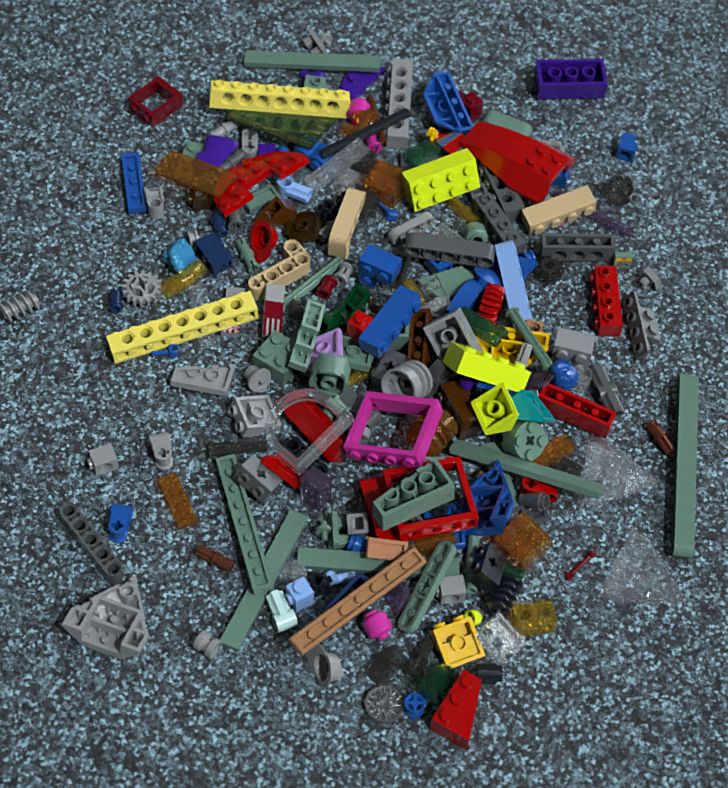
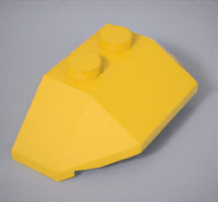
[474,323,550,368]

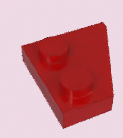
[260,456,310,488]

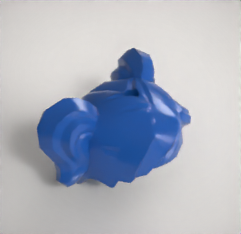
[549,358,578,391]

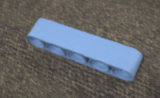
[495,240,533,328]

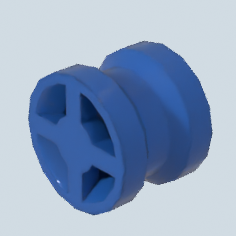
[403,693,426,719]

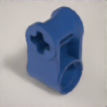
[108,504,133,544]

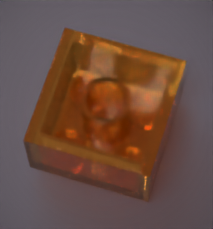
[363,159,407,209]
[494,511,553,572]

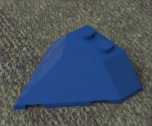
[443,459,515,537]

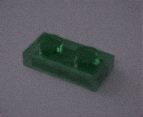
[403,138,441,168]

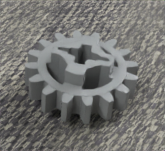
[122,270,163,308]

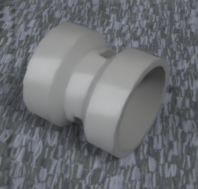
[193,630,222,659]

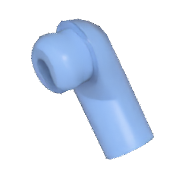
[326,570,355,585]

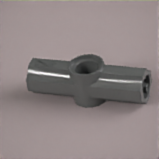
[587,364,625,419]

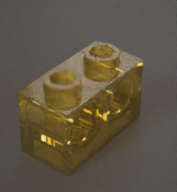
[510,600,558,637]

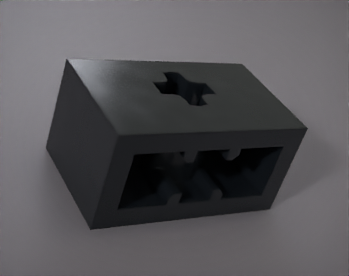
[468,542,508,593]

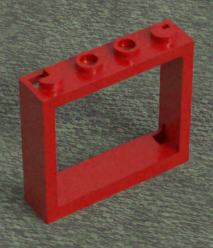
[382,456,479,541]

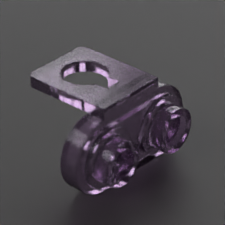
[524,371,554,396]

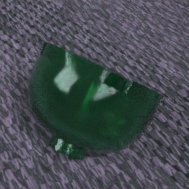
[416,663,455,707]

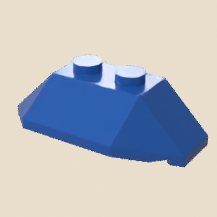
[422,71,474,133]

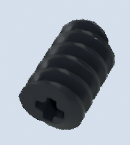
[484,575,523,621]

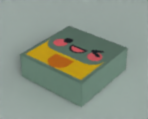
[612,252,634,268]

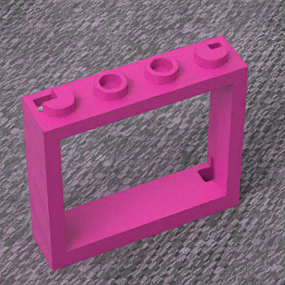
[343,391,443,468]

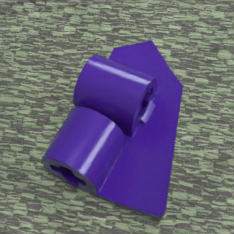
[195,135,239,173]

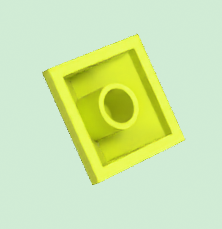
[470,382,519,435]

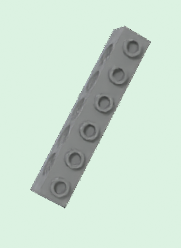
[384,58,413,149]

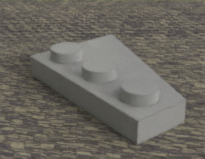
[171,364,236,397]

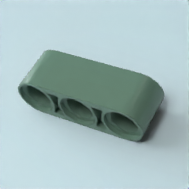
[481,110,533,136]

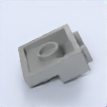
[228,395,282,438]

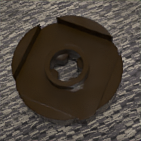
[285,211,321,244]

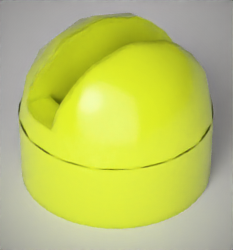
[464,610,482,626]

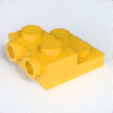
[430,615,486,670]

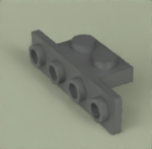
[622,291,661,361]

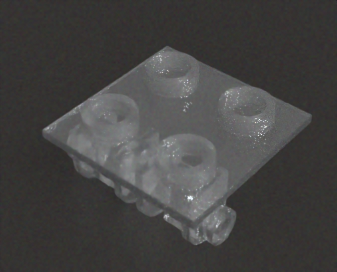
[416,273,452,318]

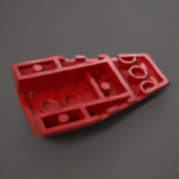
[459,121,576,204]

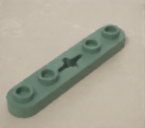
[398,540,456,634]

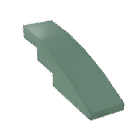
[288,299,326,373]

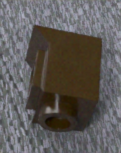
[187,182,215,212]

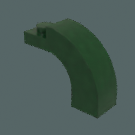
[318,284,372,336]

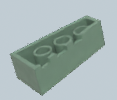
[373,456,455,531]

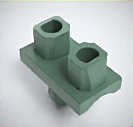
[315,511,349,550]

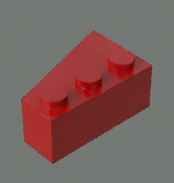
[430,669,482,751]

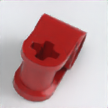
[519,477,558,503]

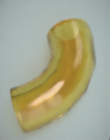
[161,260,206,298]

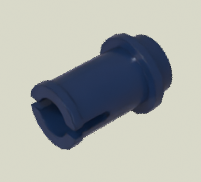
[211,214,228,238]
[109,289,124,313]

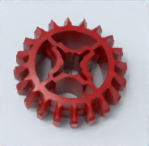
[476,283,505,325]

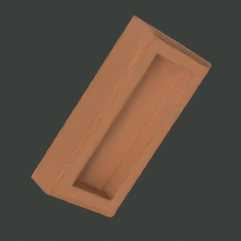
[365,537,408,562]

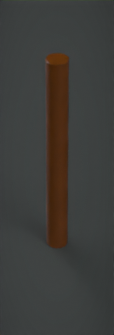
[367,96,386,144]

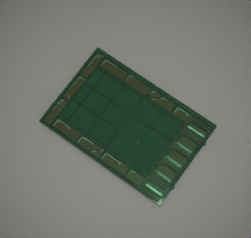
[226,95,337,149]

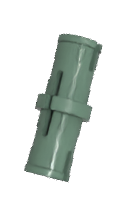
[235,238,259,273]

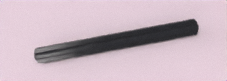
[320,108,411,159]

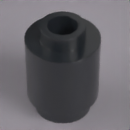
[472,663,502,684]

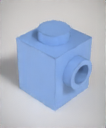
[284,576,314,612]

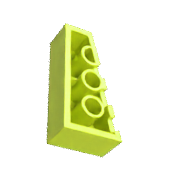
[443,341,531,392]

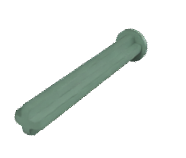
[505,306,553,371]

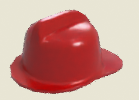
[250,220,278,263]

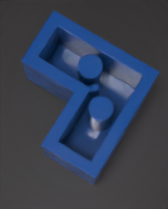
[358,244,402,289]

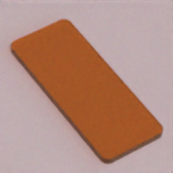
[155,150,235,197]

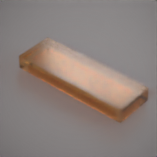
[527,434,576,468]
[157,472,198,530]

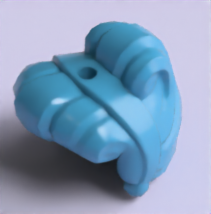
[162,238,197,274]

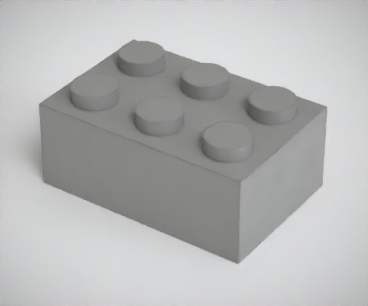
[423,307,483,378]

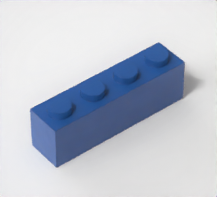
[358,285,421,358]

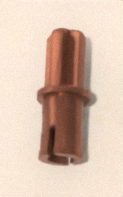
[646,420,675,455]
[195,545,235,573]

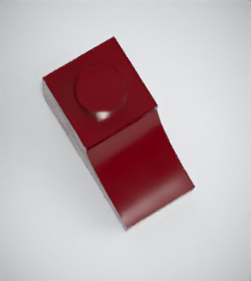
[458,90,483,121]

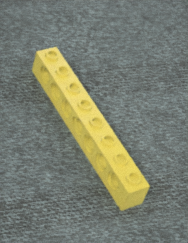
[209,80,350,119]
[106,291,259,364]

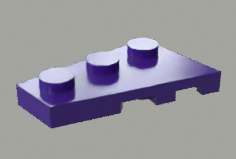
[339,66,386,101]

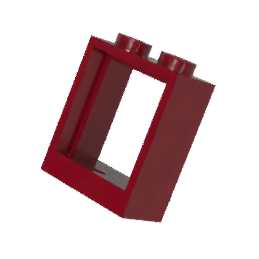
[128,76,183,128]

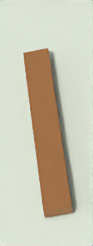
[288,547,427,657]

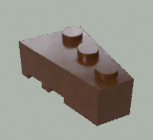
[437,379,482,440]

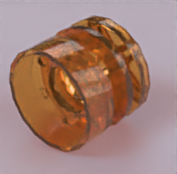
[406,409,458,457]

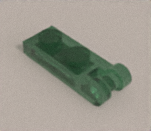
[461,306,508,347]

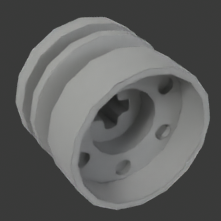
[381,360,433,398]

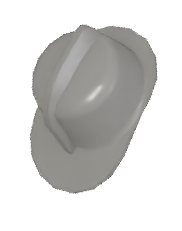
[306,644,344,688]

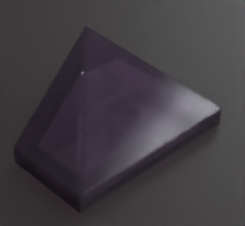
[384,580,411,617]

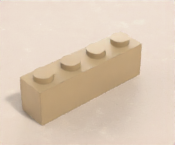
[521,185,596,236]

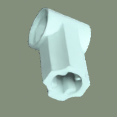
[266,590,298,633]

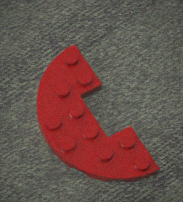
[214,151,309,217]

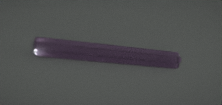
[553,191,634,238]

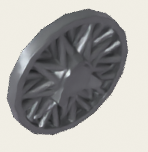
[364,685,404,724]

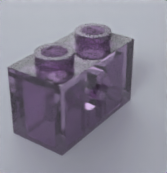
[300,466,332,512]

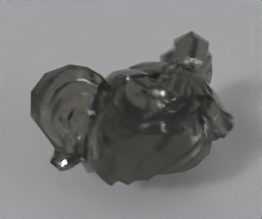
[597,175,638,206]

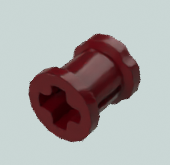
[315,275,338,300]

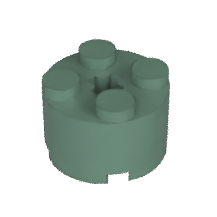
[309,353,351,398]
[501,420,548,461]

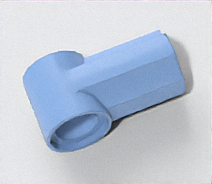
[277,176,313,203]

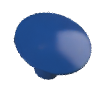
[473,266,504,287]

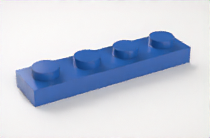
[121,152,147,214]

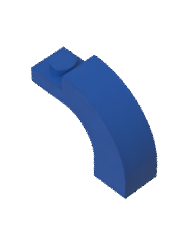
[447,278,486,319]

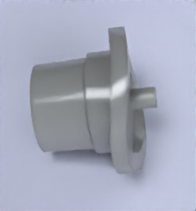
[244,365,271,392]

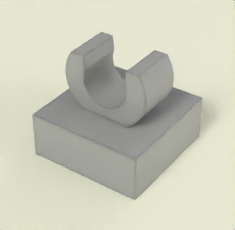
[640,266,662,291]

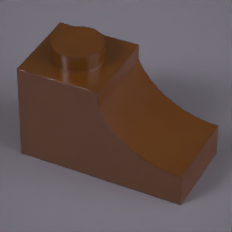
[253,195,298,228]

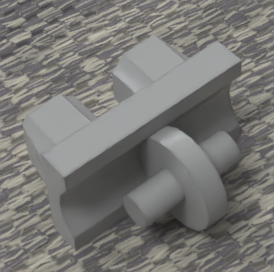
[303,28,333,54]

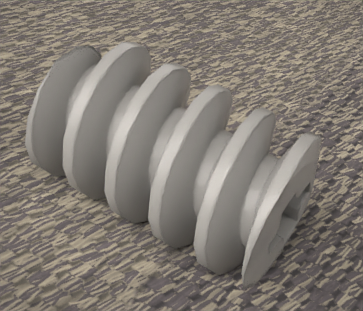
[0,288,40,323]

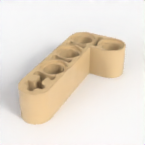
[328,188,366,260]
[248,239,310,301]

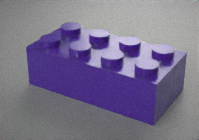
[534,59,608,99]

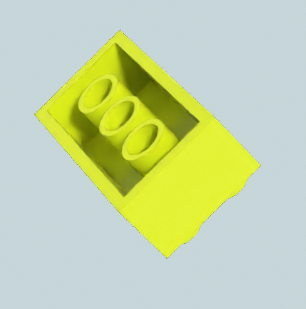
[401,148,480,212]

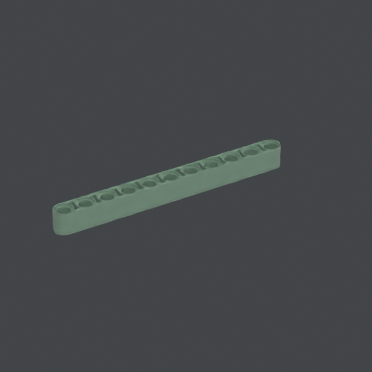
[671,373,699,559]

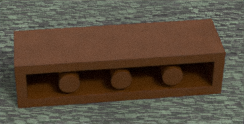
[407,308,434,368]

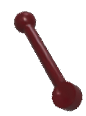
[565,550,596,580]

